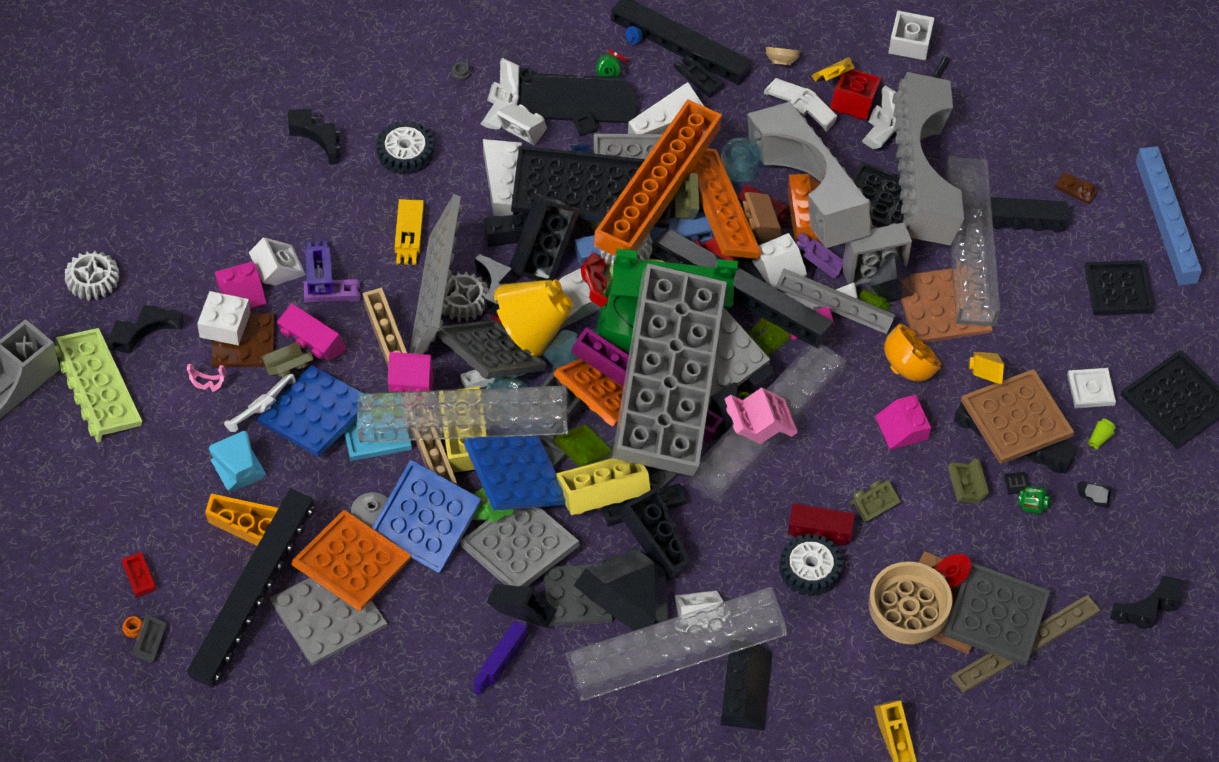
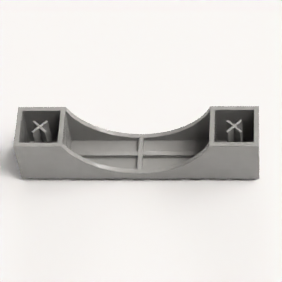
[892,72,964,245]
[747,102,872,248]
[0,319,60,419]

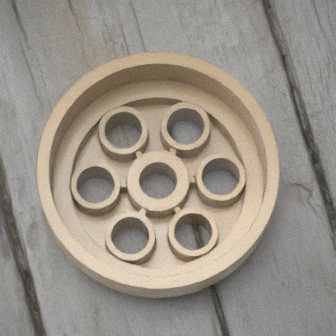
[869,562,952,644]

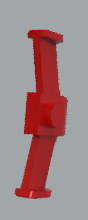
[581,252,608,307]

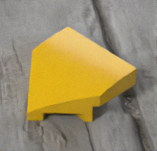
[812,57,854,82]

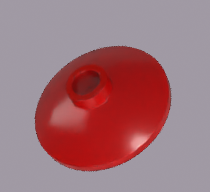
[934,554,972,588]

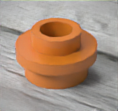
[122,616,143,638]

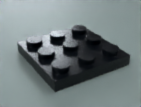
[1084,260,1154,315]

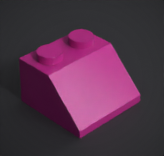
[215,261,267,309]
[388,352,434,399]
[875,395,931,450]

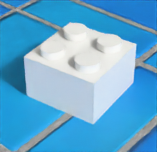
[889,11,934,60]
[197,291,250,345]

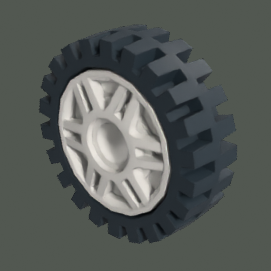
[376,120,434,175]
[779,534,843,596]

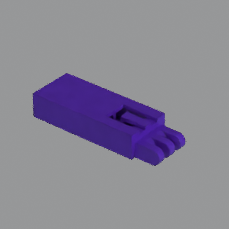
[305,241,333,294]
[474,620,527,695]

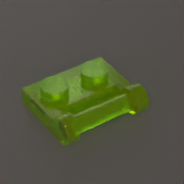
[746,318,790,357]

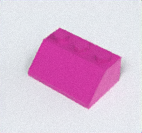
[277,303,347,361]

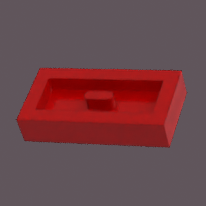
[121,552,156,597]

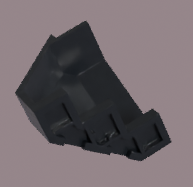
[574,547,668,639]

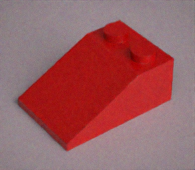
[830,69,882,119]

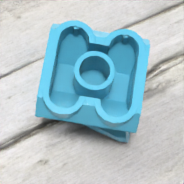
[209,431,266,492]

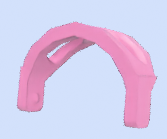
[187,364,226,392]

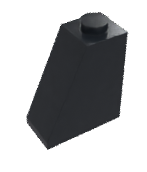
[487,584,557,628]

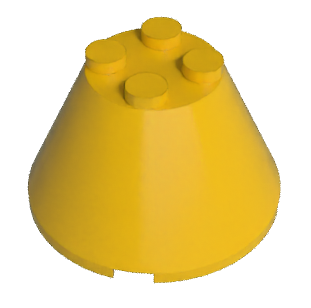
[494,279,573,357]

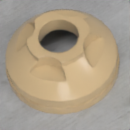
[766,47,800,65]

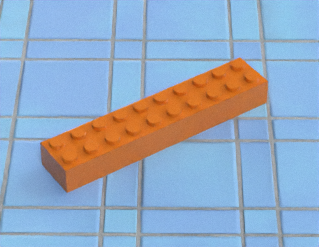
[594,99,722,256]

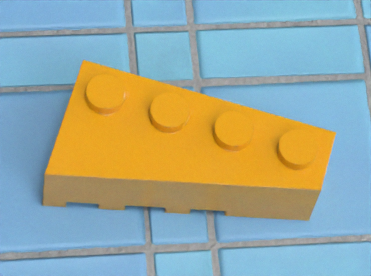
[205,494,278,546]

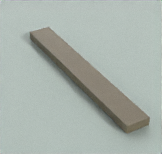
[951,595,1101,694]

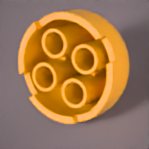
[884,324,941,382]

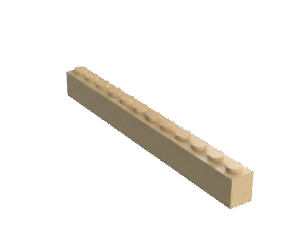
[362,287,457,485]

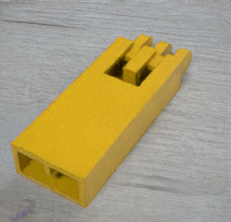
[395,199,424,265]

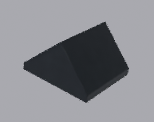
[868,252,913,302]
[709,382,738,438]

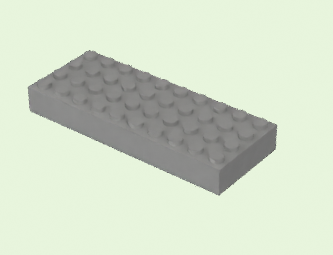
[612,263,727,476]

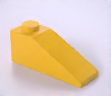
[969,352,1004,384]
[874,700,917,762]

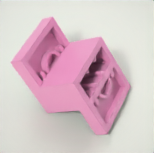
[725,388,798,444]

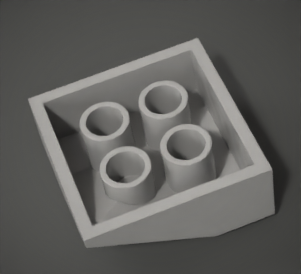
[842,223,912,285]

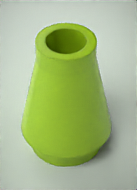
[1088,419,1116,450]

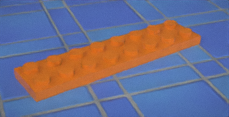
[691,148,761,259]

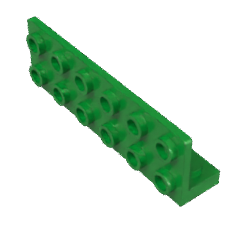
[612,249,738,308]

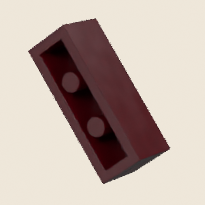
[788,503,855,545]

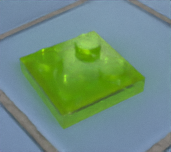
[554,424,612,467]

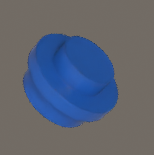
[625,26,642,45]

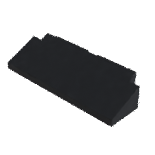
[521,73,637,124]

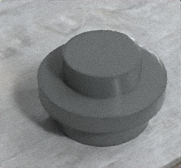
[451,62,470,80]

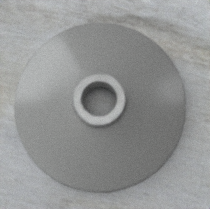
[351,492,388,528]

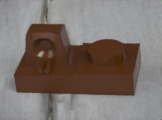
[1055,172,1099,205]

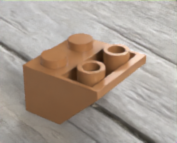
[743,192,782,244]

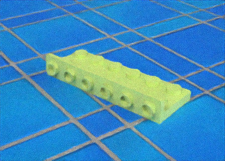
[55,328,142,443]

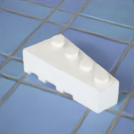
[628,82,704,134]
[483,139,522,216]

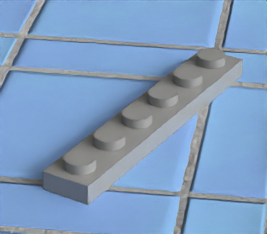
[775,268,895,334]

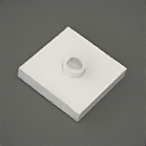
[1067,368,1116,408]

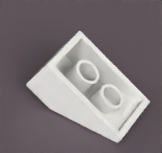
[559,269,600,329]

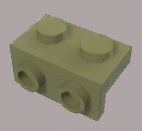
[262,342,314,377]
[947,458,989,504]

